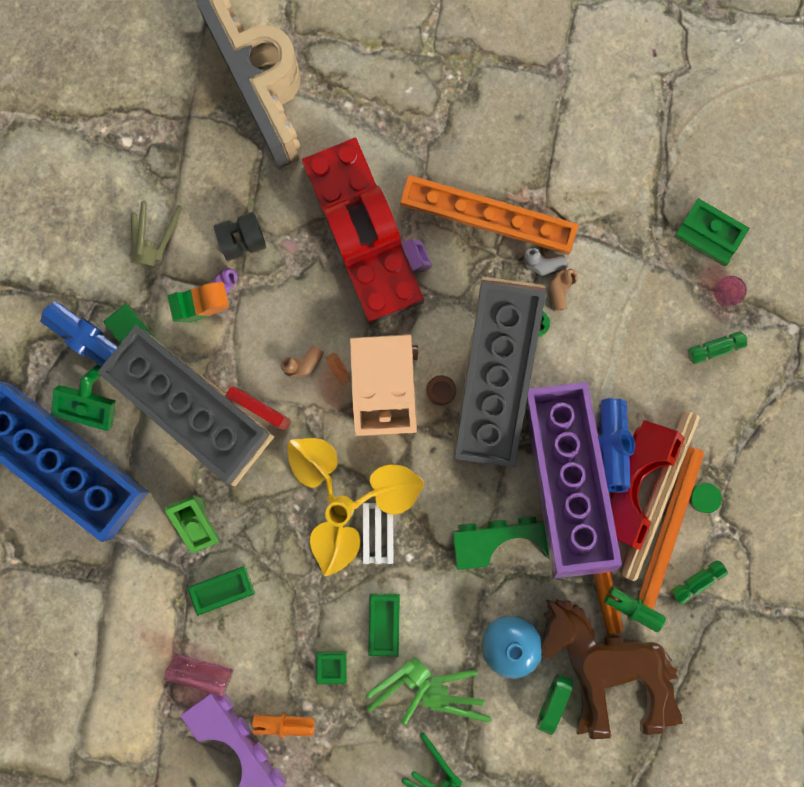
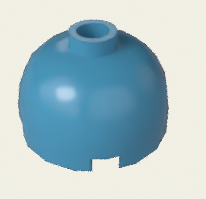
[482,616,542,679]

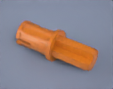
[252,713,315,739]

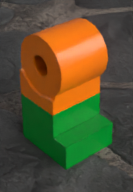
[167,282,229,323]

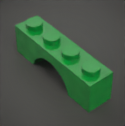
[452,516,550,570]

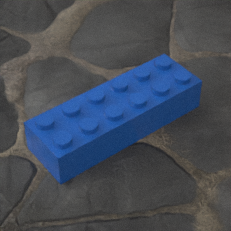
[0,381,149,542]

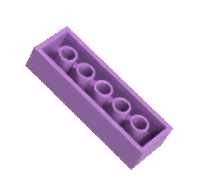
[525,382,622,579]

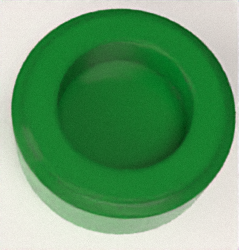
[689,483,722,513]

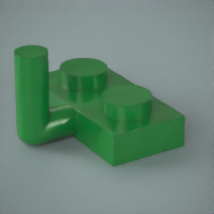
[51,365,116,431]

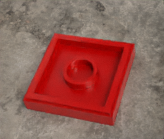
[225,386,291,430]

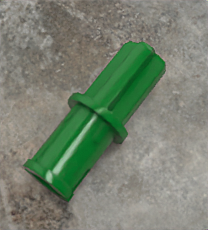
[604,586,666,632]

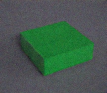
[316,651,347,684]

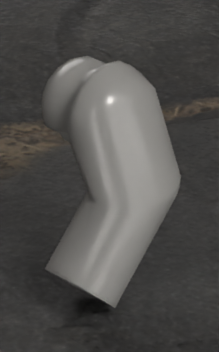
[523,248,568,276]

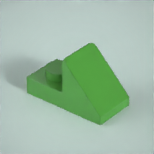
[165,495,219,554]

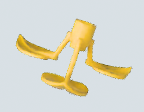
[287,438,425,576]

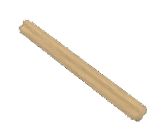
[620,411,700,581]

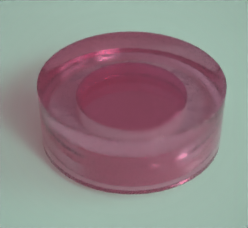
[714,275,747,307]

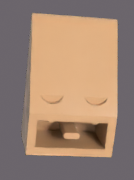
[350,334,417,436]

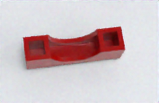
[610,420,685,550]

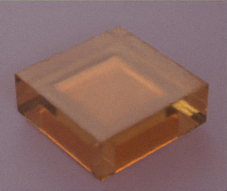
[325,352,352,386]

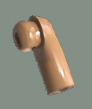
[548,269,578,312]
[281,345,324,377]

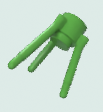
[366,657,432,725]
[422,669,492,722]

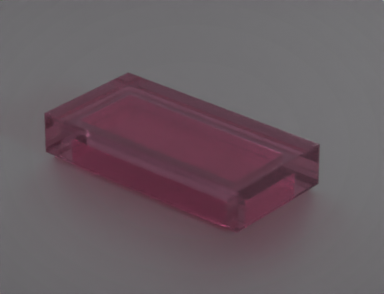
[164,654,233,696]

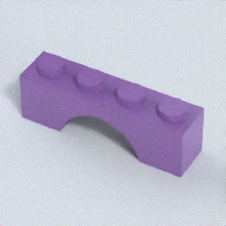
[181,687,286,787]

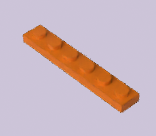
[400,175,579,255]

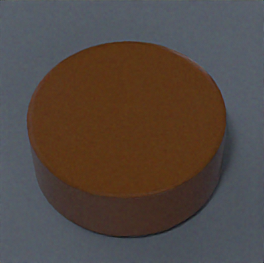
[426,375,456,406]

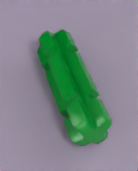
[688,331,748,364]
[671,560,728,604]

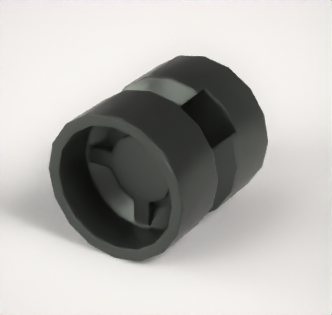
[214,212,267,262]

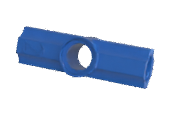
[40,301,118,367]
[598,398,635,493]

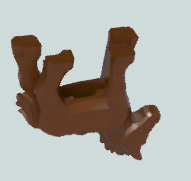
[541,599,683,740]

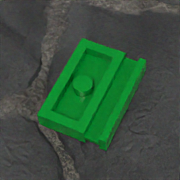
[674,198,750,267]

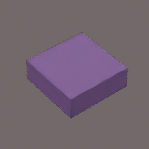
[401,239,432,272]

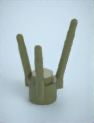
[130,201,182,267]

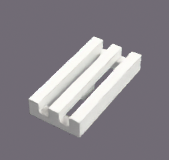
[363,503,394,564]

